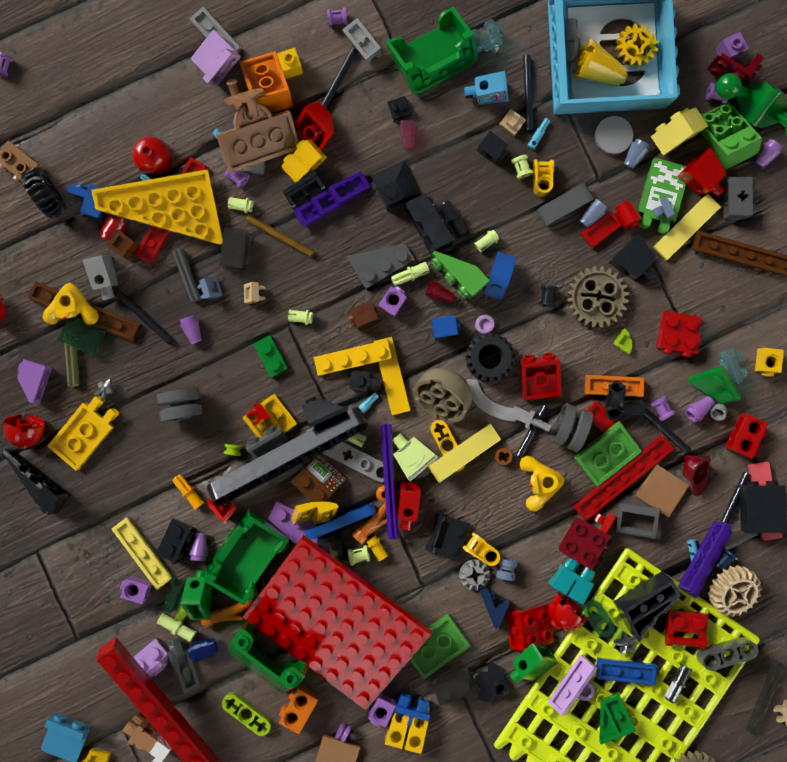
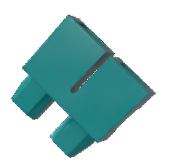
[548,557,595,605]

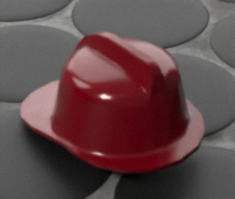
[682,455,711,496]

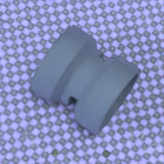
[496,557,518,581]

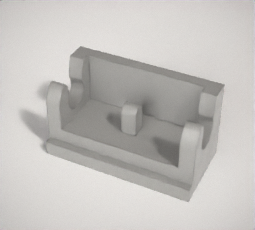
[342,18,382,64]

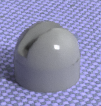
[710,404,727,421]

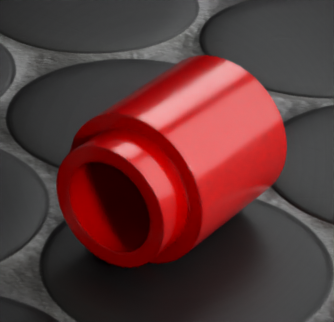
[615,200,642,230]
[100,216,127,242]

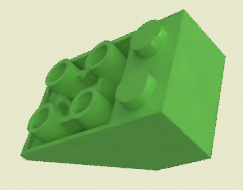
[701,101,762,170]
[431,251,490,301]

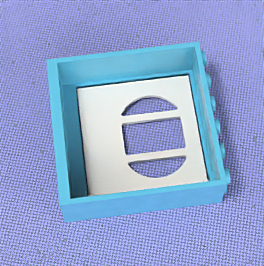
[548,0,680,115]

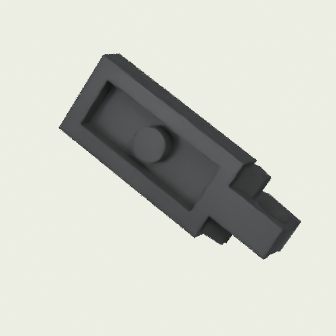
[167,637,200,694]

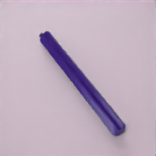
[380,424,399,540]

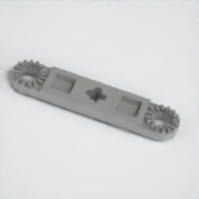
[305,428,384,482]

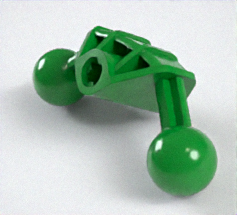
[716,73,787,137]

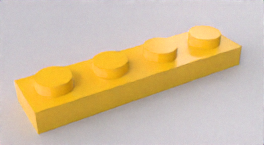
[314,339,392,376]

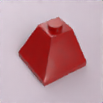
[294,101,334,151]

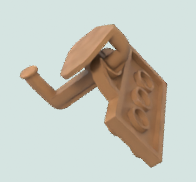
[216,79,299,173]

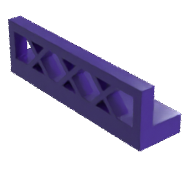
[677,521,733,598]

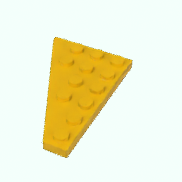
[91,170,223,245]

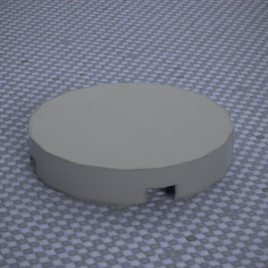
[594,116,633,155]

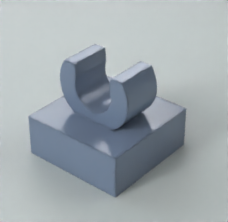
[653,197,675,219]
[197,277,223,299]

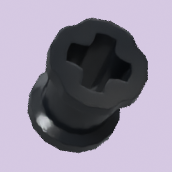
[539,285,558,307]

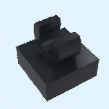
[387,96,411,122]

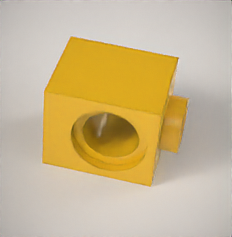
[277,47,303,79]
[755,348,784,377]

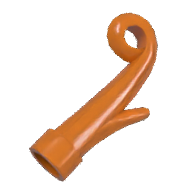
[351,485,387,545]
[201,587,258,628]

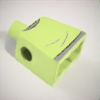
[392,433,438,481]

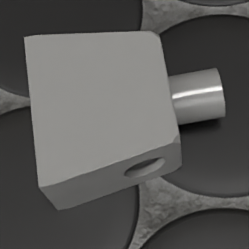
[83,255,118,300]

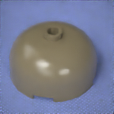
[413,368,472,423]

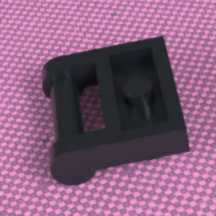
[425,513,469,560]

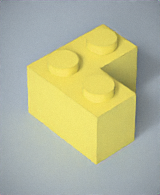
[651,107,708,155]

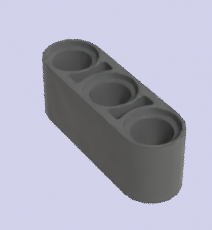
[537,183,594,227]
[697,637,759,671]

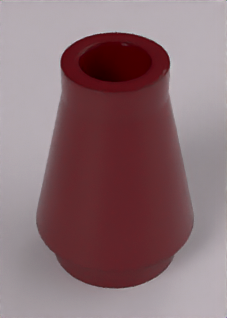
[425,281,455,304]

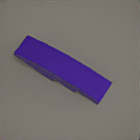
[294,171,371,228]

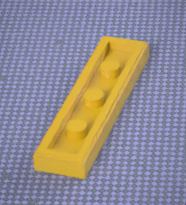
[373,337,410,415]

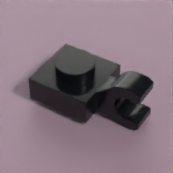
[349,370,384,392]

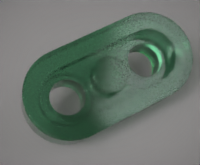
[583,600,615,638]

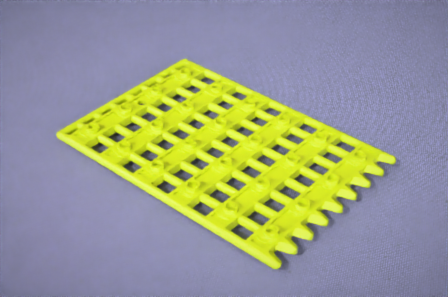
[494,548,760,762]

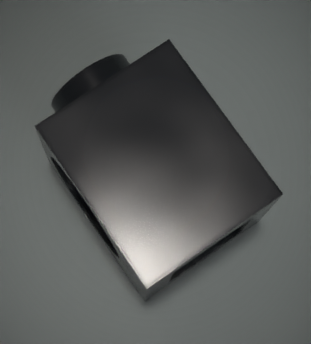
[477,131,508,164]

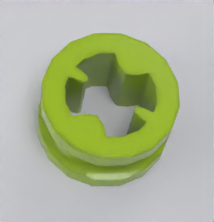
[224,444,242,456]

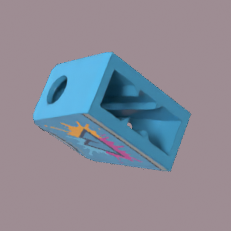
[464,71,509,104]

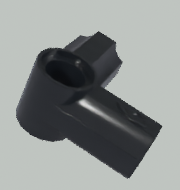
[605,381,645,420]

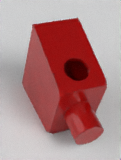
[677,147,726,197]
[398,482,420,530]

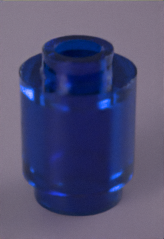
[188,637,219,662]

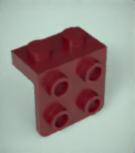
[707,52,764,85]
[558,518,612,570]

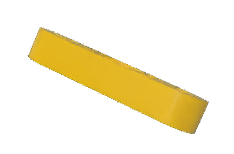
[430,420,465,472]

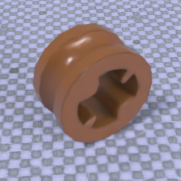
[494,448,512,465]

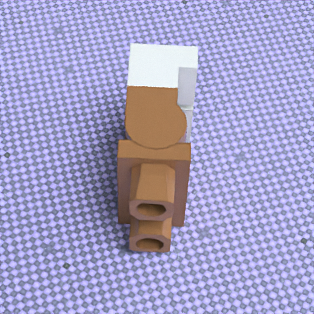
[122,713,172,762]

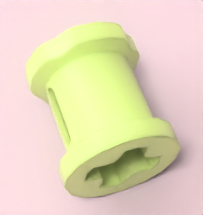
[511,154,534,179]
[348,545,370,566]

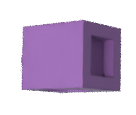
[715,32,749,60]
[378,286,407,318]
[120,575,152,604]
[368,693,396,727]

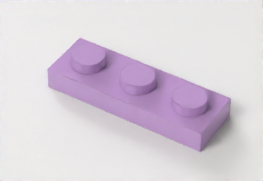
[548,655,598,716]

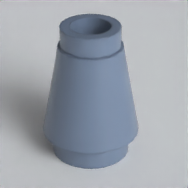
[624,139,649,169]
[579,199,608,228]

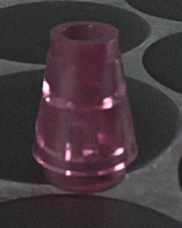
[398,120,417,149]

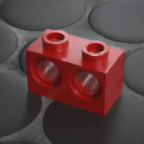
[725,414,768,459]

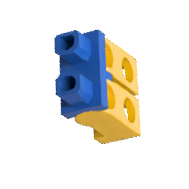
[385,693,430,754]

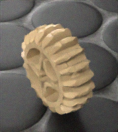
[708,565,762,617]

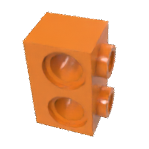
[278,684,320,735]

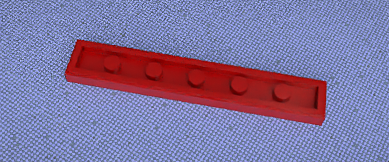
[134,157,208,265]
[573,434,675,521]

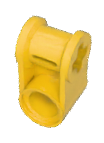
[532,159,554,198]
[463,532,500,566]

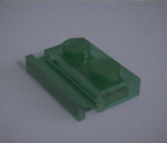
[57,317,107,358]

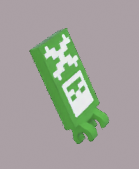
[638,157,686,234]

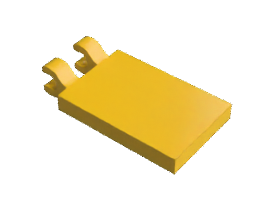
[47,396,120,471]

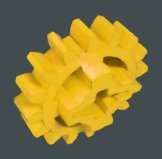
[615,24,659,68]

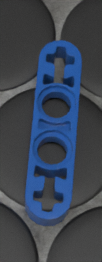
[304,503,376,540]

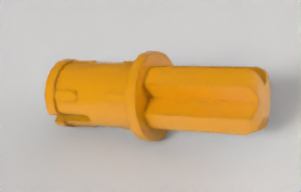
[173,474,205,510]

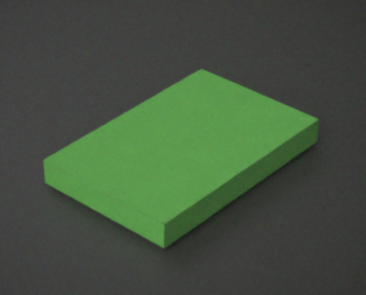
[574,421,642,487]
[410,613,471,680]

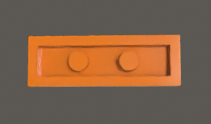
[585,375,644,397]

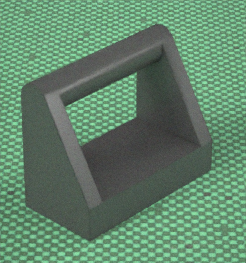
[616,502,660,539]

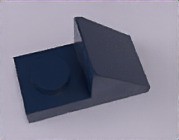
[480,587,510,629]

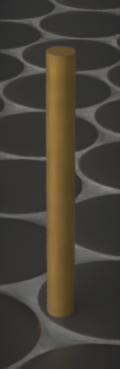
[245,214,315,257]

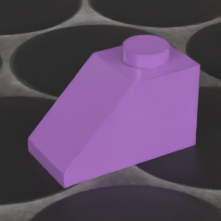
[17,359,52,403]

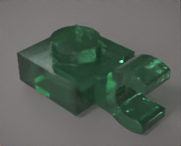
[164,576,186,613]

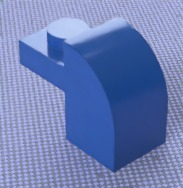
[67,183,107,222]
[484,252,516,300]

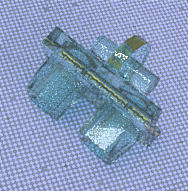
[472,19,504,53]
[718,348,748,384]

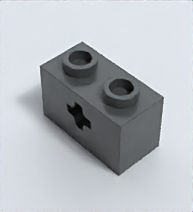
[723,177,755,219]

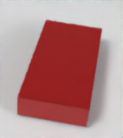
[580,210,622,249]
[586,400,618,434]

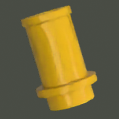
[366,535,389,561]

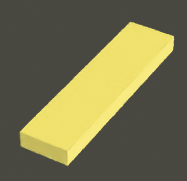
[652,194,721,261]
[428,424,501,482]
[112,517,174,590]

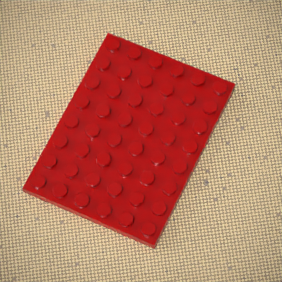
[242,535,432,710]

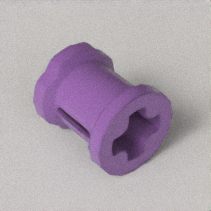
[327,7,348,27]
[0,52,13,77]
[706,83,728,104]
[224,170,250,189]
[651,396,676,421]

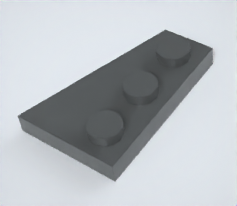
[346,243,415,289]

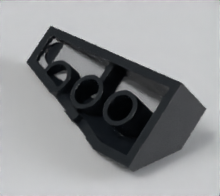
[2,449,71,515]

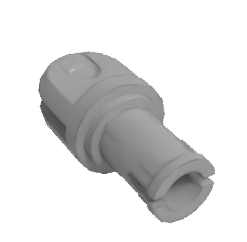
[565,18,581,63]

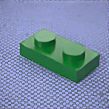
[253,335,288,378]

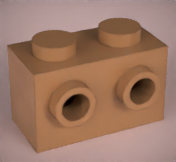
[0,140,44,185]

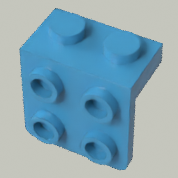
[41,712,91,762]

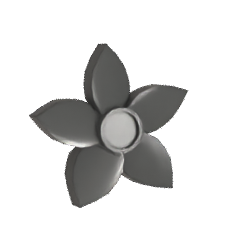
[94,379,113,402]
[613,631,636,655]

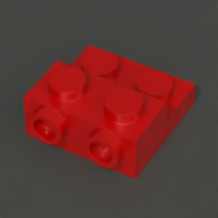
[656,311,702,358]
[519,353,561,400]

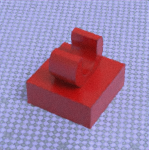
[246,401,271,426]
[594,513,617,534]

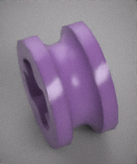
[335,722,351,743]

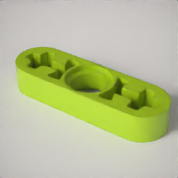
[222,692,272,736]

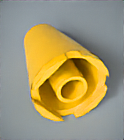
[572,39,628,86]

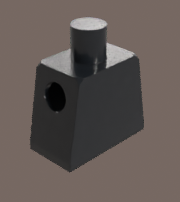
[608,234,657,281]

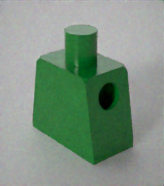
[180,570,213,620]
[510,643,559,684]

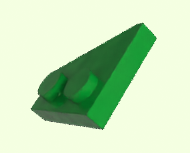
[688,365,741,404]
[599,692,636,745]

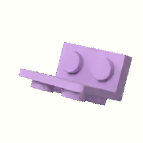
[191,30,241,86]
[134,637,169,678]

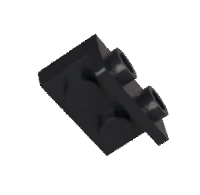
[156,518,195,565]

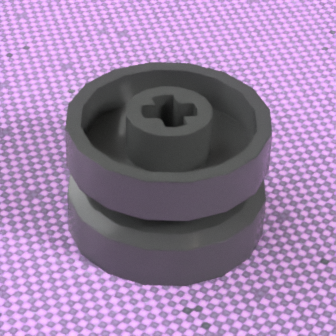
[156,387,203,422]
[551,403,593,452]

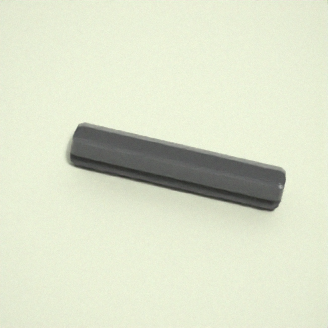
[172,248,201,302]

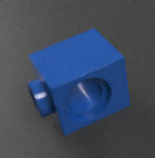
[431,315,461,339]

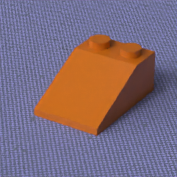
[239,51,293,113]

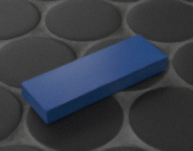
[595,657,657,685]

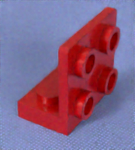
[505,604,554,651]

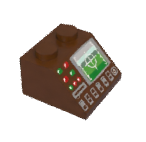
[291,454,347,502]

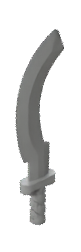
[466,379,552,432]

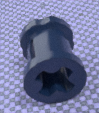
[715,548,739,572]

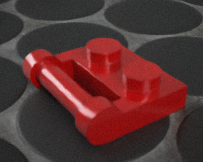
[665,609,708,650]

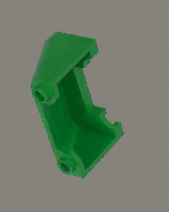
[386,7,478,94]
[204,508,289,605]
[228,619,309,693]

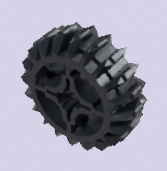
[21,167,66,219]

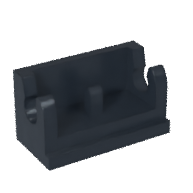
[282,171,326,210]

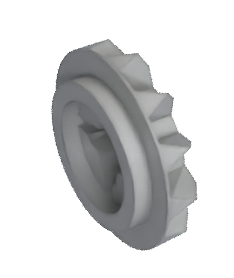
[459,559,490,591]

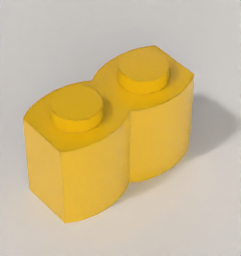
[281,140,326,183]

